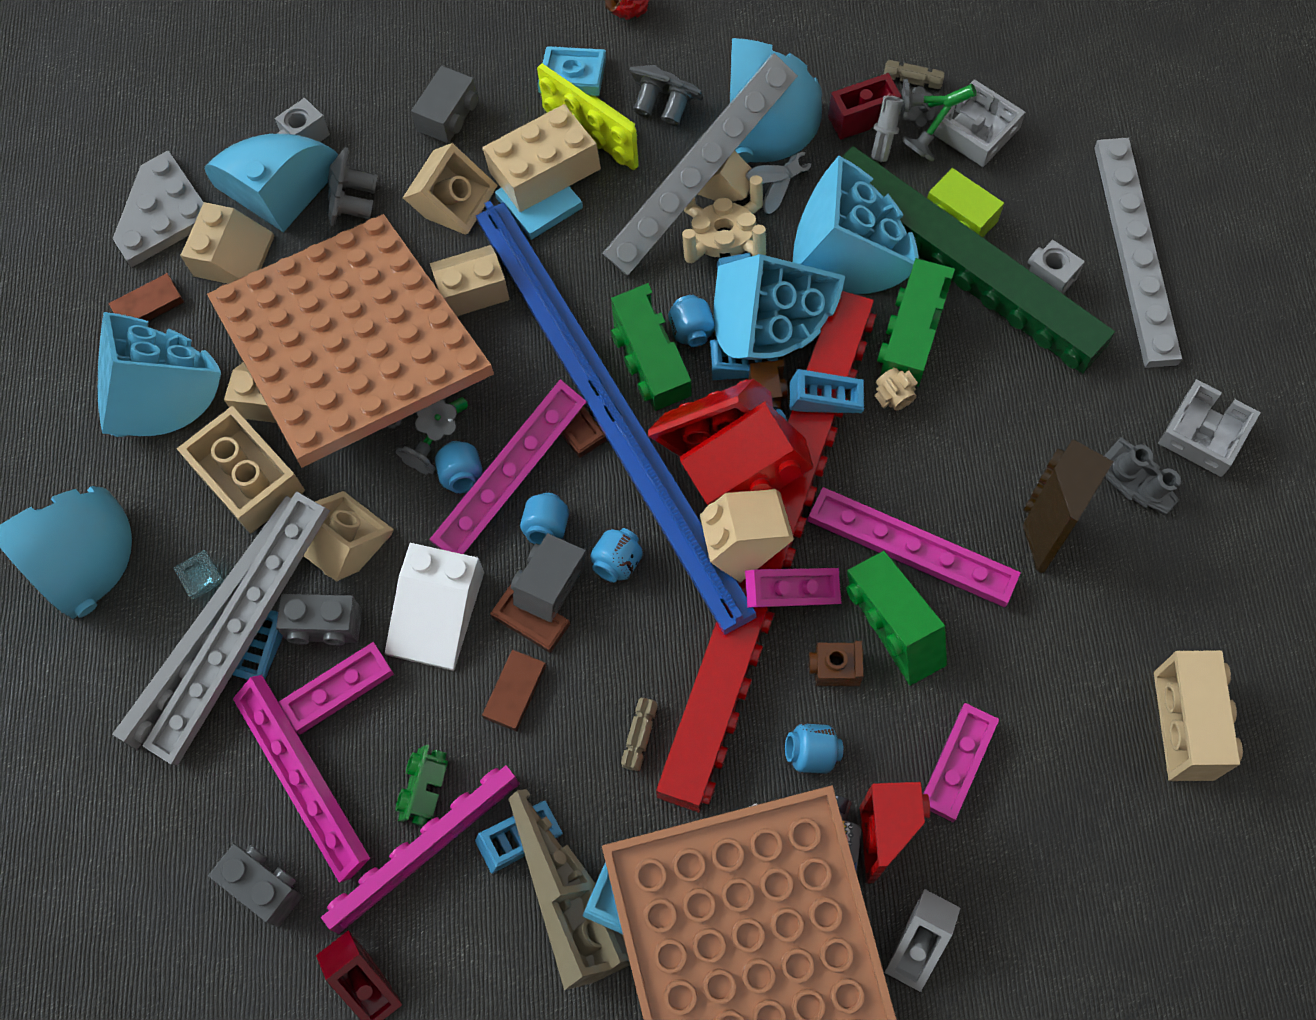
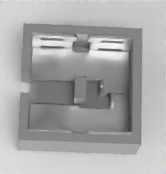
[933,79,1025,167]
[1158,379,1261,477]

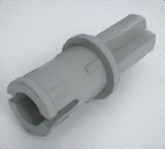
[871,95,904,162]

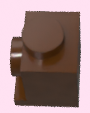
[749,360,787,411]
[809,641,864,686]

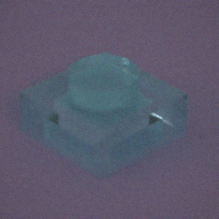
[173,550,224,600]

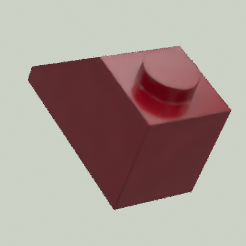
[828,73,902,140]
[316,930,402,1020]

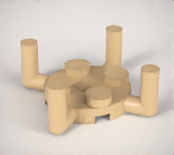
[682,175,766,263]

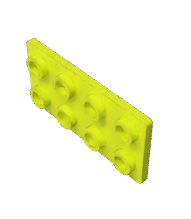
[537,63,639,170]

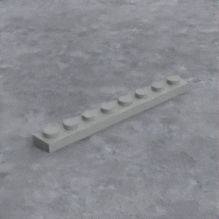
[602,53,798,275]
[1094,138,1182,368]
[143,491,330,765]
[112,495,292,750]

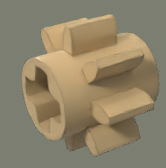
[874,368,918,411]

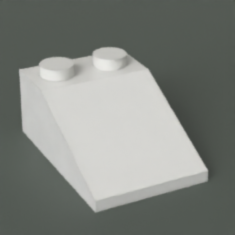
[385,543,484,671]

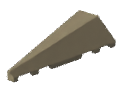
[509,789,630,991]

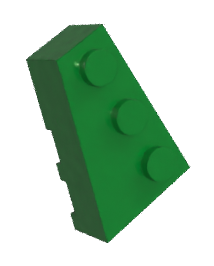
[877,258,955,387]
[610,283,692,411]
[846,551,947,686]

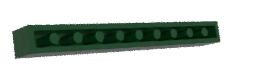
[842,146,1116,374]

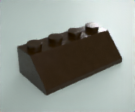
[1023,439,1114,574]

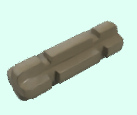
[884,60,945,90]
[621,698,658,771]

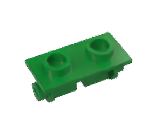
[395,745,448,827]

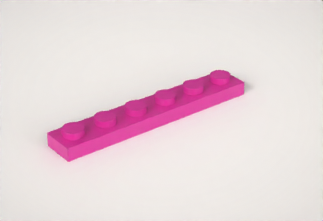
[429,379,587,554]
[808,487,1021,607]
[233,675,370,883]
[321,765,520,934]

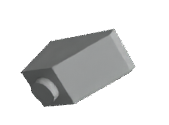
[884,889,960,992]

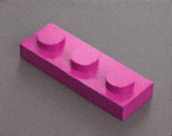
[745,568,841,608]
[279,642,394,735]
[923,703,999,822]

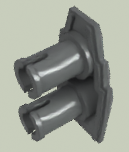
[629,65,704,126]
[328,147,378,226]
[1104,437,1181,515]

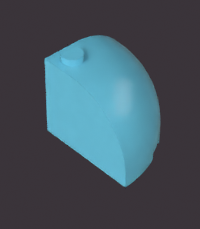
[730,38,822,163]
[205,134,338,233]
[793,156,919,294]
[713,254,845,360]
[98,312,221,437]
[0,486,132,619]

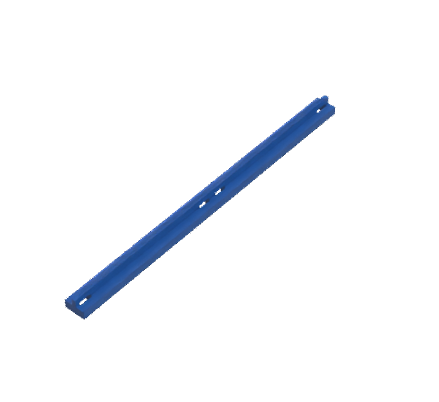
[476,201,757,635]

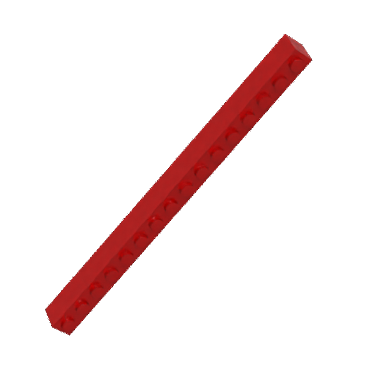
[656,291,877,813]

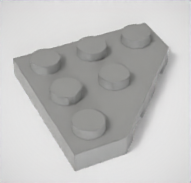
[113,151,204,268]

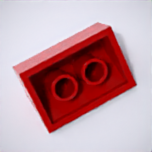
[648,379,773,456]
[680,401,814,505]
[860,782,930,884]

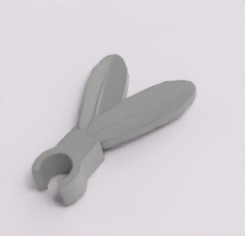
[746,152,811,214]

